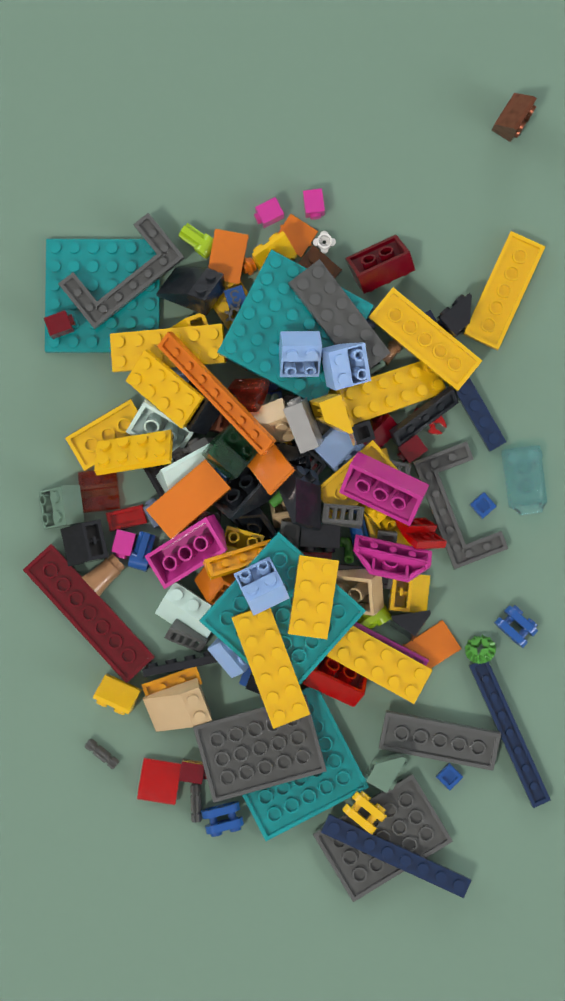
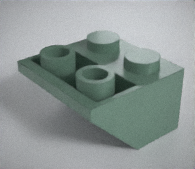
[39,485,85,529]
[364,752,407,793]

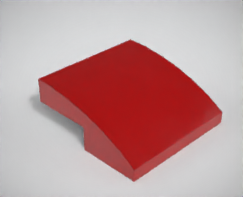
[395,517,447,549]
[137,758,181,805]

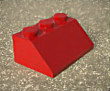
[302,656,367,707]

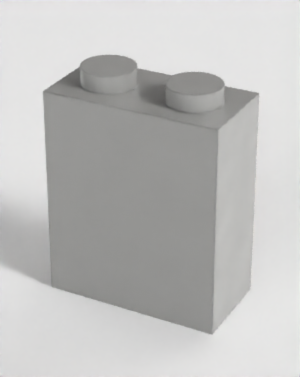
[283,396,324,454]

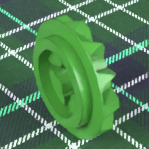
[465,634,496,664]

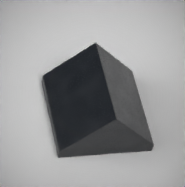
[232,507,277,540]
[390,610,431,641]

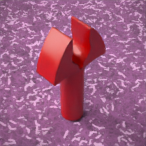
[413,408,447,435]

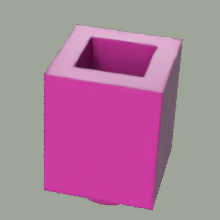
[303,188,325,220]
[254,197,284,228]
[111,529,138,559]

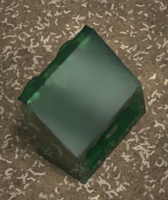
[201,423,258,479]

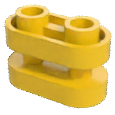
[342,791,387,834]

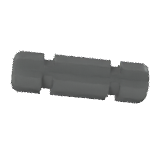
[85,739,119,769]
[190,784,202,823]

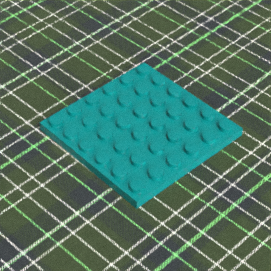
[45,239,160,353]
[217,249,374,402]
[199,532,366,685]
[242,687,369,841]

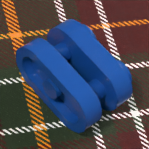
[494,605,538,648]
[201,801,244,837]

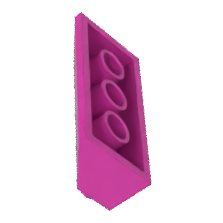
[339,451,429,526]
[145,514,227,589]

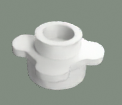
[313,231,336,254]

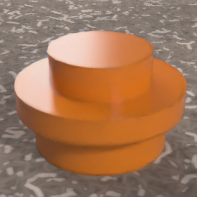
[242,257,257,276]

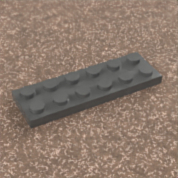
[288,259,391,369]
[379,710,501,771]

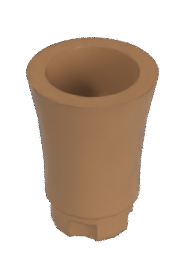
[82,554,126,597]

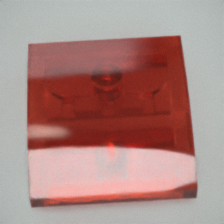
[227,378,270,412]
[78,470,121,513]

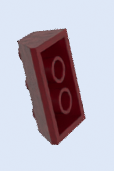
[345,235,415,294]

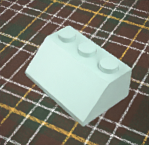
[126,398,194,452]
[156,442,219,493]
[155,582,212,638]

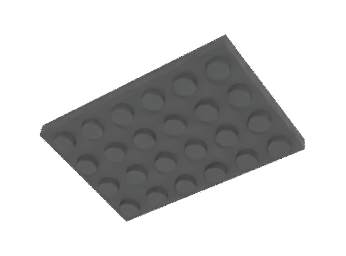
[193,695,327,803]
[313,773,453,902]

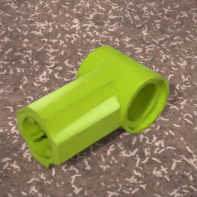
[178,223,213,259]
[357,604,392,629]

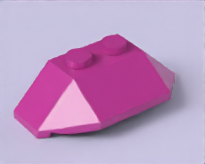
[353,534,432,582]

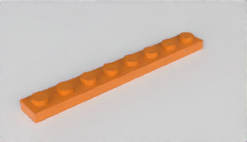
[157,331,277,456]

